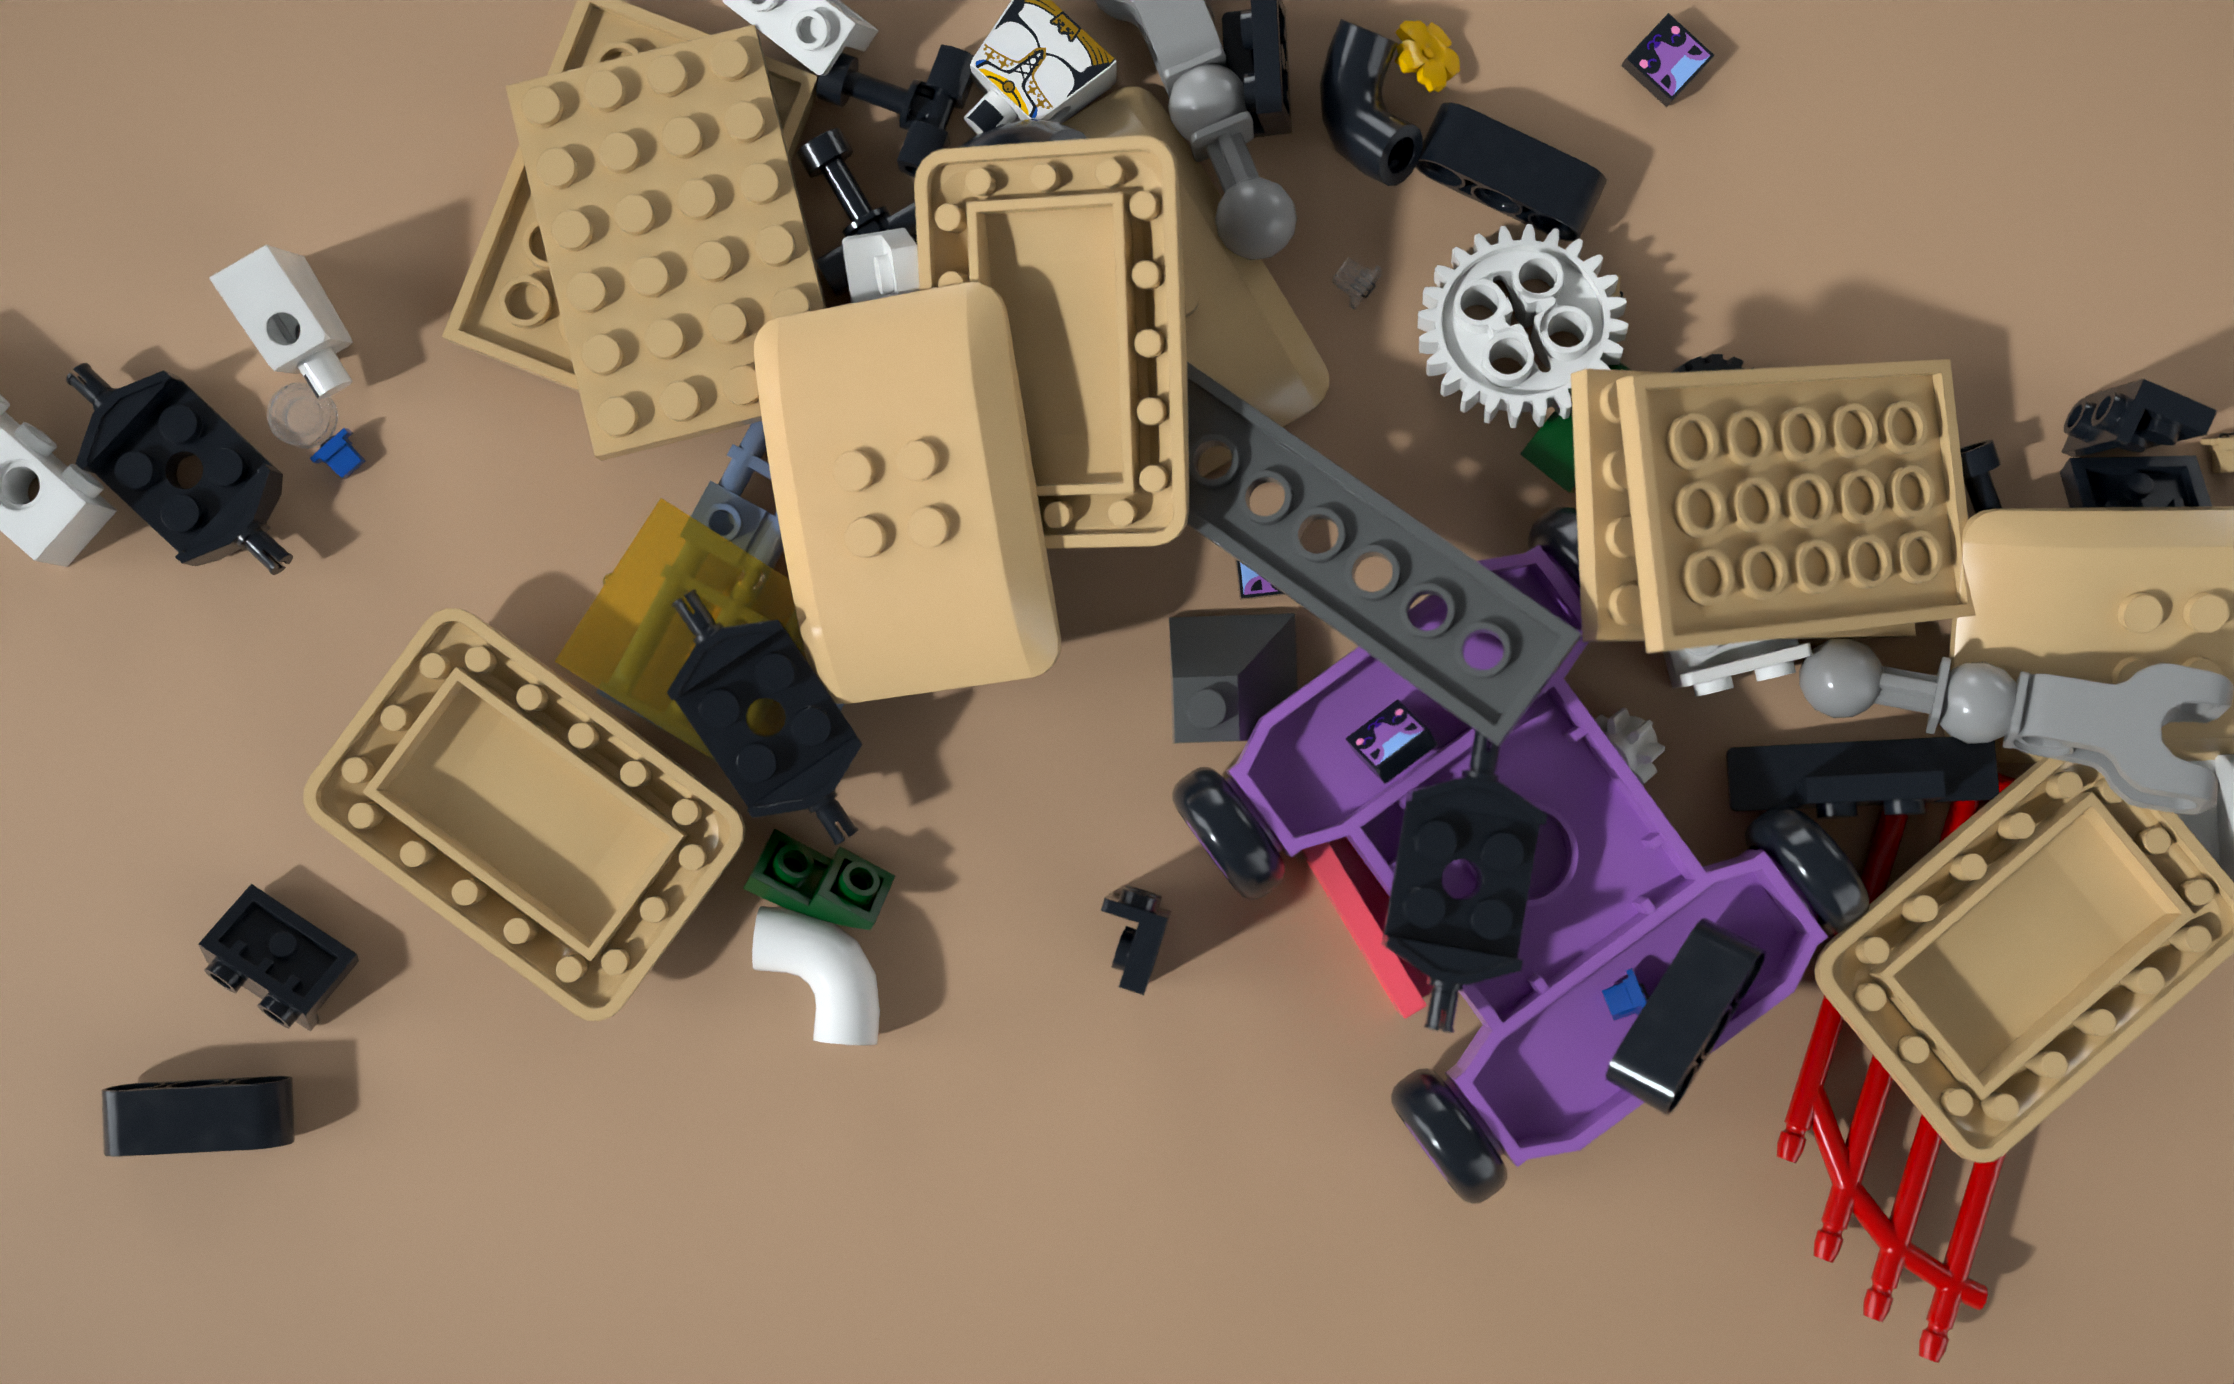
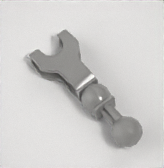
[1095,0,1297,260]
[1799,638,2234,815]

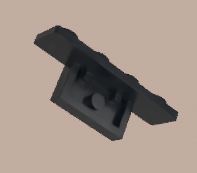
[1726,737,1999,819]

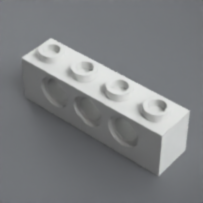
[0,395,117,567]

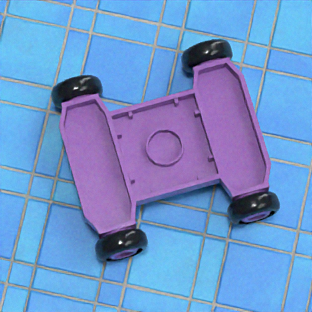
[1172,507,1869,1203]

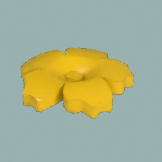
[1395,20,1460,93]

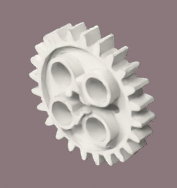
[1417,224,1629,428]

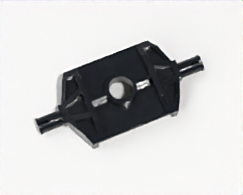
[66,363,293,575]
[666,589,862,845]
[1382,730,1547,1033]

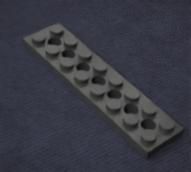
[1187,362,1581,747]

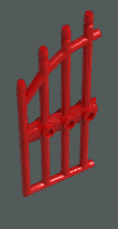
[1777,773,2016,1363]

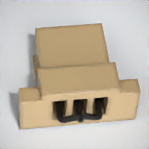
[2201,432,2234,473]

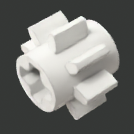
[1595,708,1665,785]

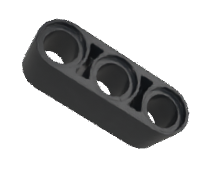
[1416,102,1607,242]
[1606,917,1766,1116]
[102,1076,295,1157]

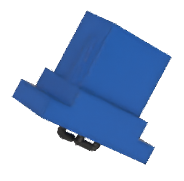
[310,428,366,479]
[1602,968,1649,1021]

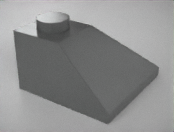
[1169,613,1298,744]

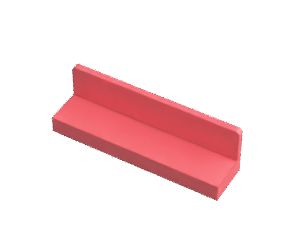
[1300,837,1433,1019]

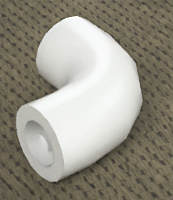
[752,906,880,1045]

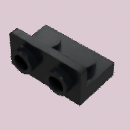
[1222,0,1292,138]
[2061,379,2218,458]
[2060,455,2212,508]
[198,884,359,1031]
[1101,885,1171,995]

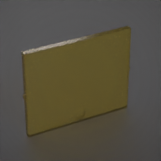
[555,498,807,762]

